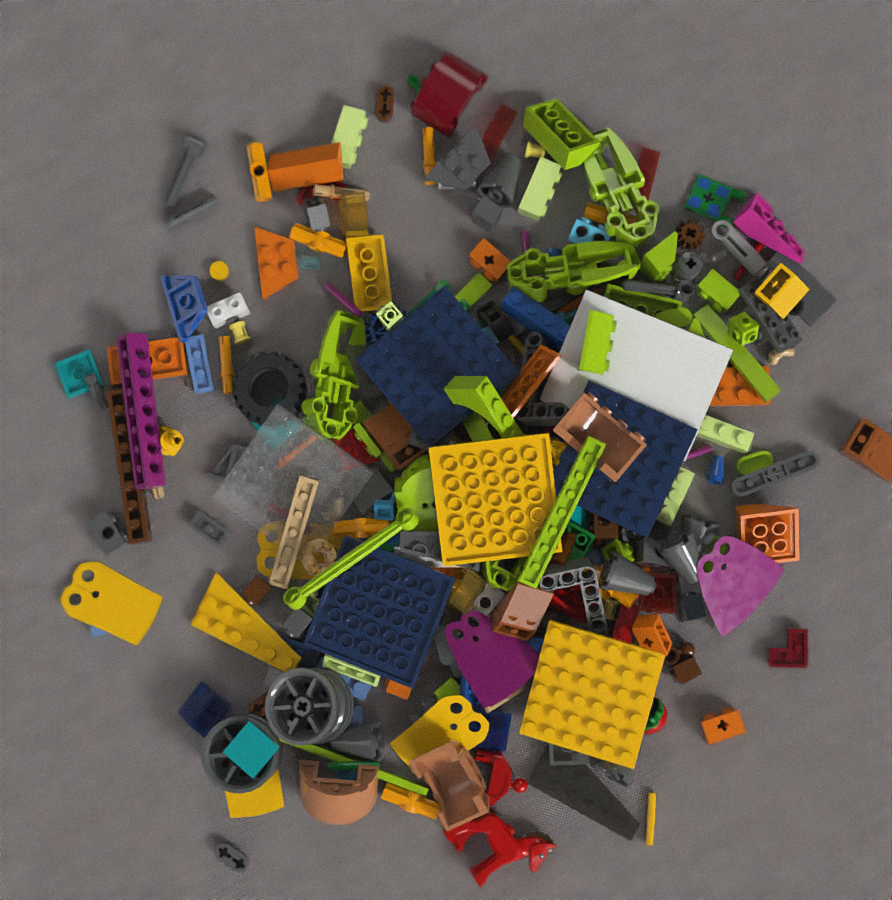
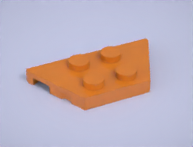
[254,228,299,300]

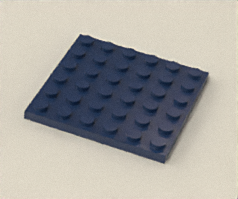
[355,286,520,448]
[552,380,698,538]
[303,534,456,689]

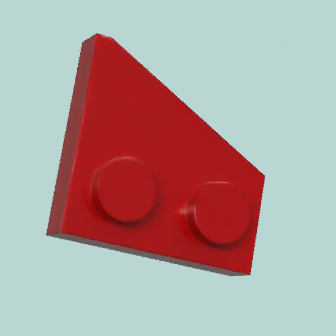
[333,429,379,471]

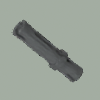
[163,193,219,231]

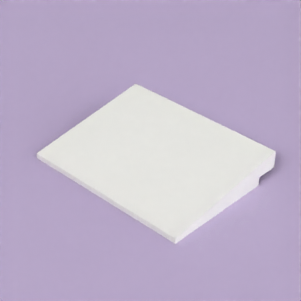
[540,290,733,461]

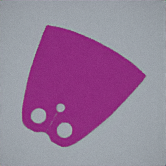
[697,536,784,637]
[445,609,540,708]

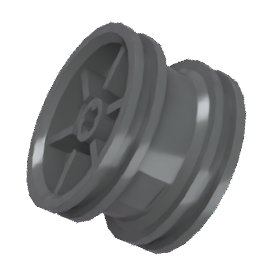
[265,668,354,746]
[201,712,283,794]

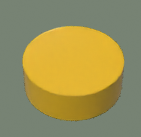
[209,261,229,281]

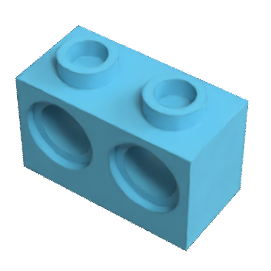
[568,217,611,243]

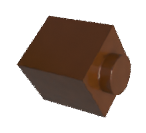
[242,575,273,606]
[670,656,702,685]

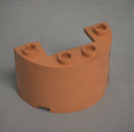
[553,392,647,482]
[409,740,490,831]
[299,760,379,825]

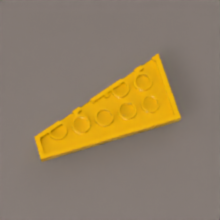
[190,572,302,672]

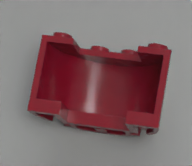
[410,52,489,138]

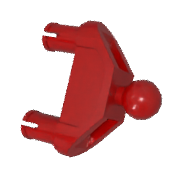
[475,748,528,807]

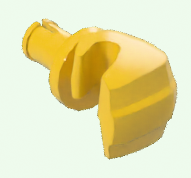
[159,426,184,456]

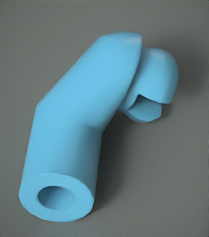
[555,309,578,324]

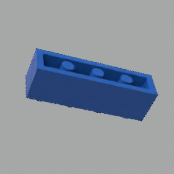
[499,286,571,351]

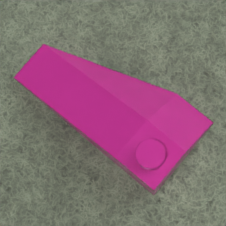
[734,192,805,264]

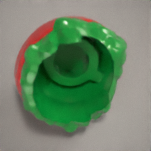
[644,697,668,735]

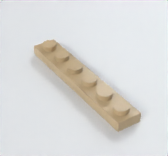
[269,474,320,590]

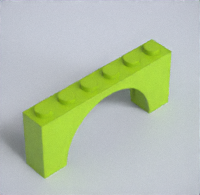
[444,376,524,438]

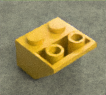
[754,263,810,319]

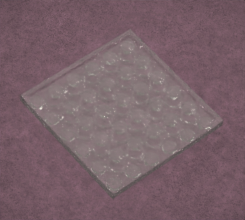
[212,404,374,564]

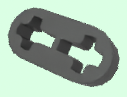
[215,842,250,873]

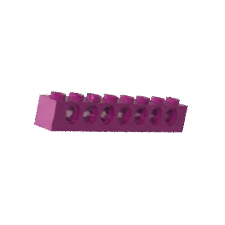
[116,333,166,489]

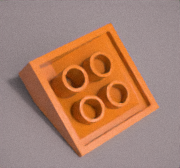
[735,504,799,563]

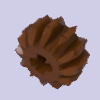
[675,219,706,252]

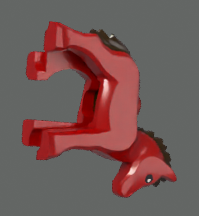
[442,807,557,888]

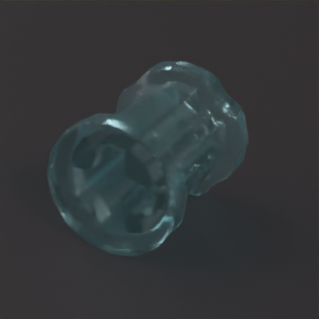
[300,253,322,271]

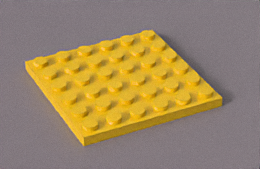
[429,433,562,566]
[519,620,666,769]

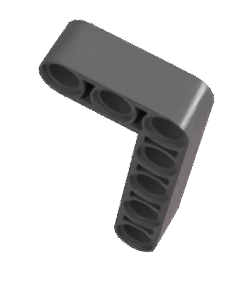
[515,331,570,426]
[539,558,609,637]

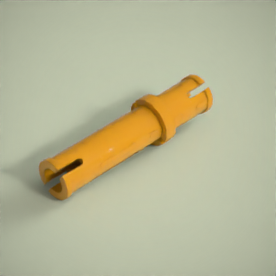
[422,127,437,185]
[218,336,235,394]

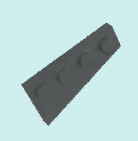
[400,530,479,571]

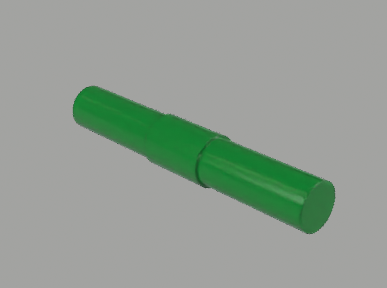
[328,761,380,770]

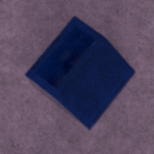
[178,681,233,738]
[469,706,512,752]

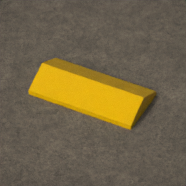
[346,235,392,313]

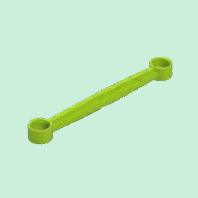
[283,507,419,610]

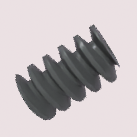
[673,252,703,281]

